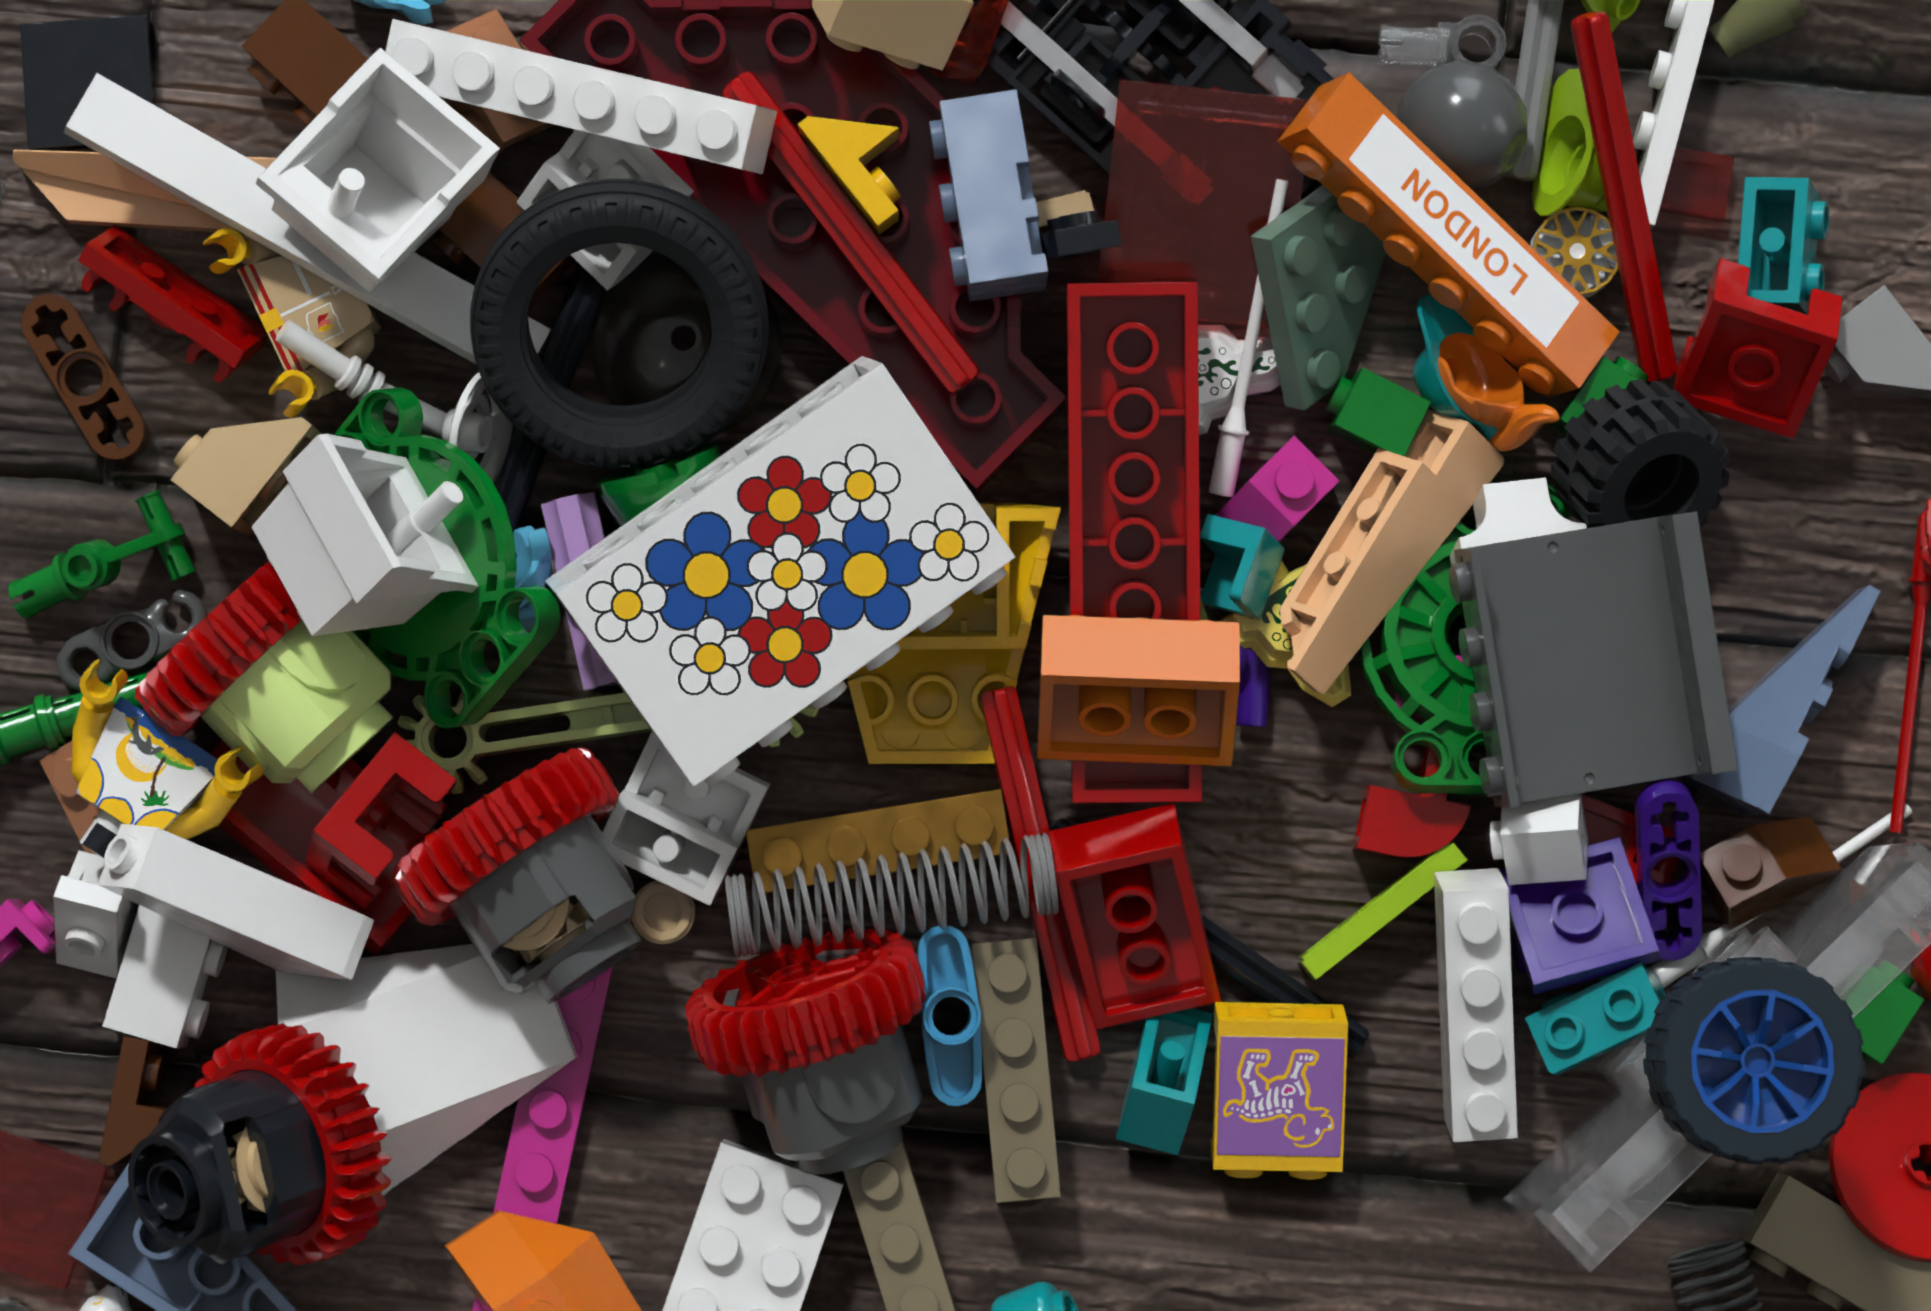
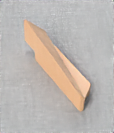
[13,150,276,234]
[1279,409,1504,694]

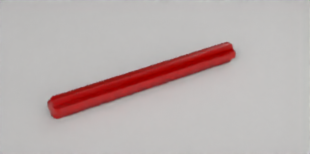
[1570,12,1678,382]
[723,71,979,393]
[980,686,1101,1061]

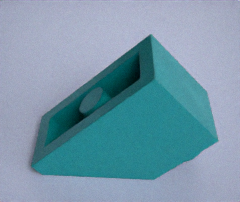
[1116,1008,1213,1155]

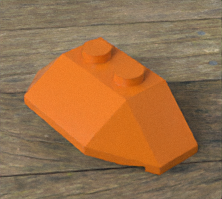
[444,1210,642,1311]

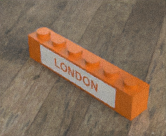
[1277,72,1620,398]

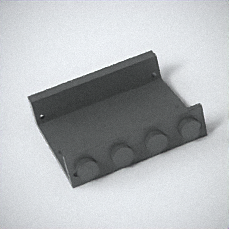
[1449,511,1738,809]

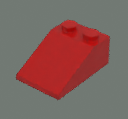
[1049,803,1221,1029]

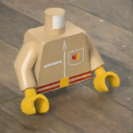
[203,228,382,418]

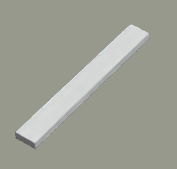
[63,73,551,364]

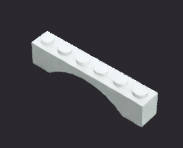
[385,19,777,174]

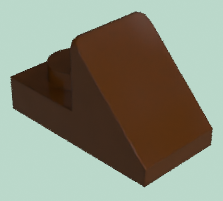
[98,1035,169,1166]

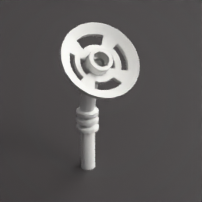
[275,319,513,484]

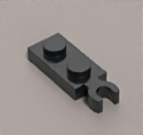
[1040,210,1122,260]

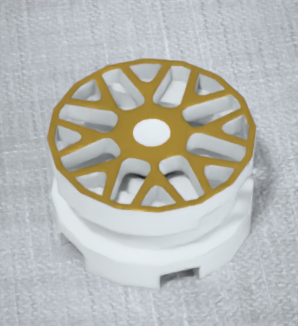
[1530,207,1619,299]

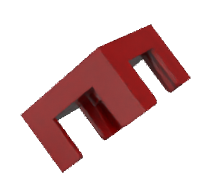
[1674,258,1842,439]
[305,732,457,910]

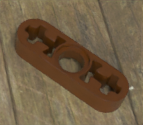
[21,294,149,463]

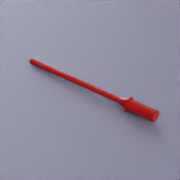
[1889,516,1931,834]

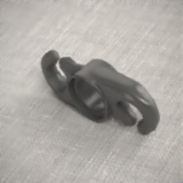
[57,590,207,692]

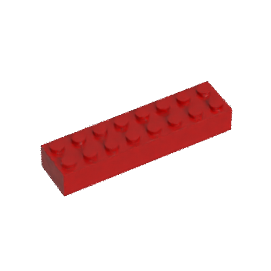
[1066,282,1202,803]

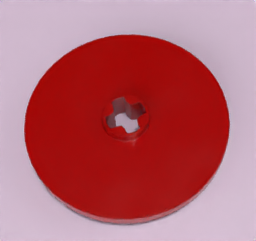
[1829,1073,1931,1263]

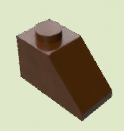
[1700,816,1842,931]

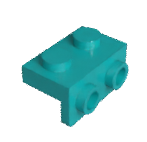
[1525,962,1667,1076]

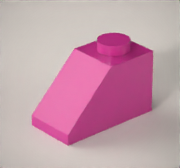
[1200,436,1339,542]

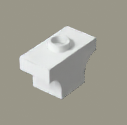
[1450,477,1587,564]
[53,850,139,979]

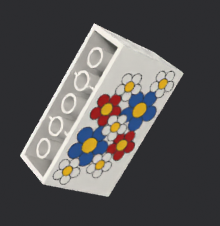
[545,356,1015,787]

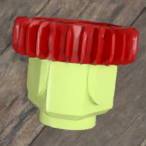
[135,561,394,794]

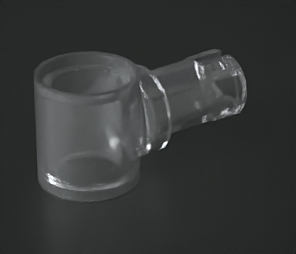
[1378,14,1507,69]

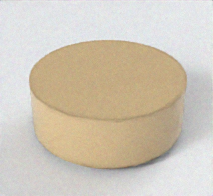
[632,881,696,944]

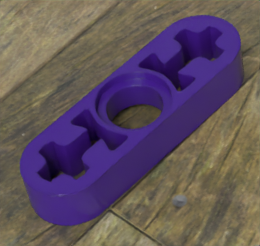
[1635,779,1702,961]

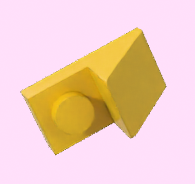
[798,116,901,235]

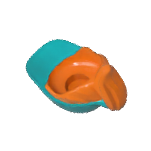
[1412,294,1560,452]

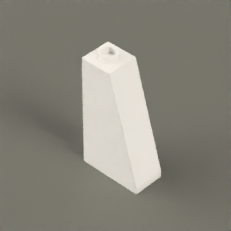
[98,824,374,981]

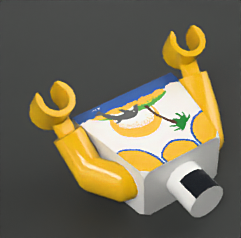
[71,659,264,858]

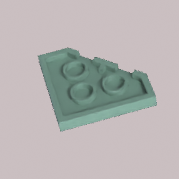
[1250,185,1386,411]

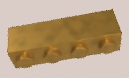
[746,789,1009,894]

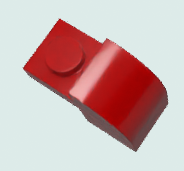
[1352,746,1471,858]

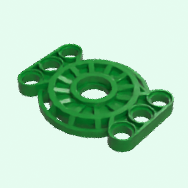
[334,388,560,729]
[1359,483,1570,794]

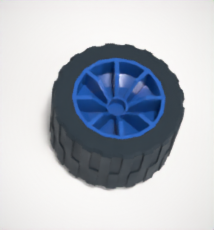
[1643,957,1865,1165]

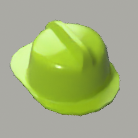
[1531,69,1607,217]

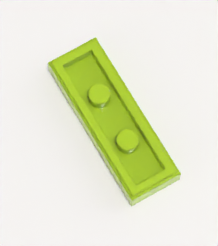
[1298,842,1467,980]

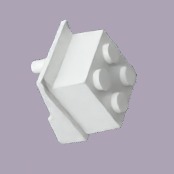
[256,48,500,293]
[252,434,479,637]

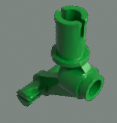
[8,490,197,619]

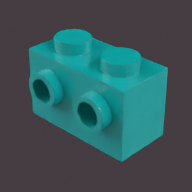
[1738,177,1829,314]

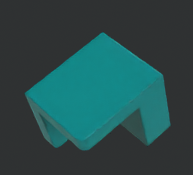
[1200,514,1285,620]

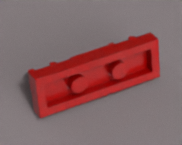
[78,225,268,383]

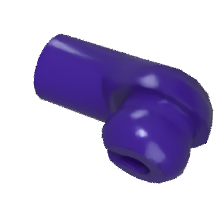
[1236,645,1270,727]

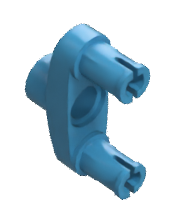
[917,926,982,1106]

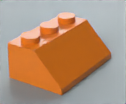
[1037,615,1240,766]

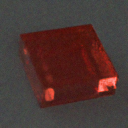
[1659,147,1734,222]

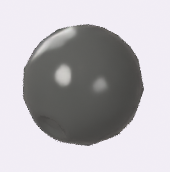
[1397,61,1527,191]

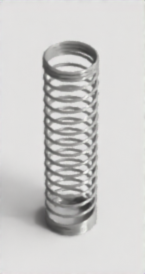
[725,832,1059,958]

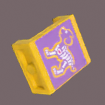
[1210,1002,1348,1180]

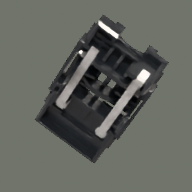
[961,0,1334,275]

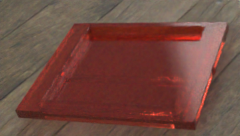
[1097,79,1309,328]

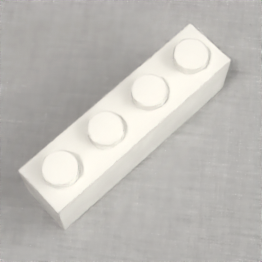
[1434,868,1518,1142]

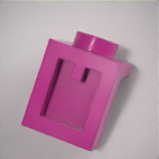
[0,899,56,968]

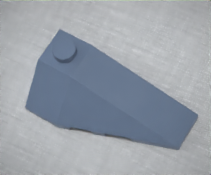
[1681,585,1881,817]

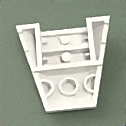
[276,944,578,1196]

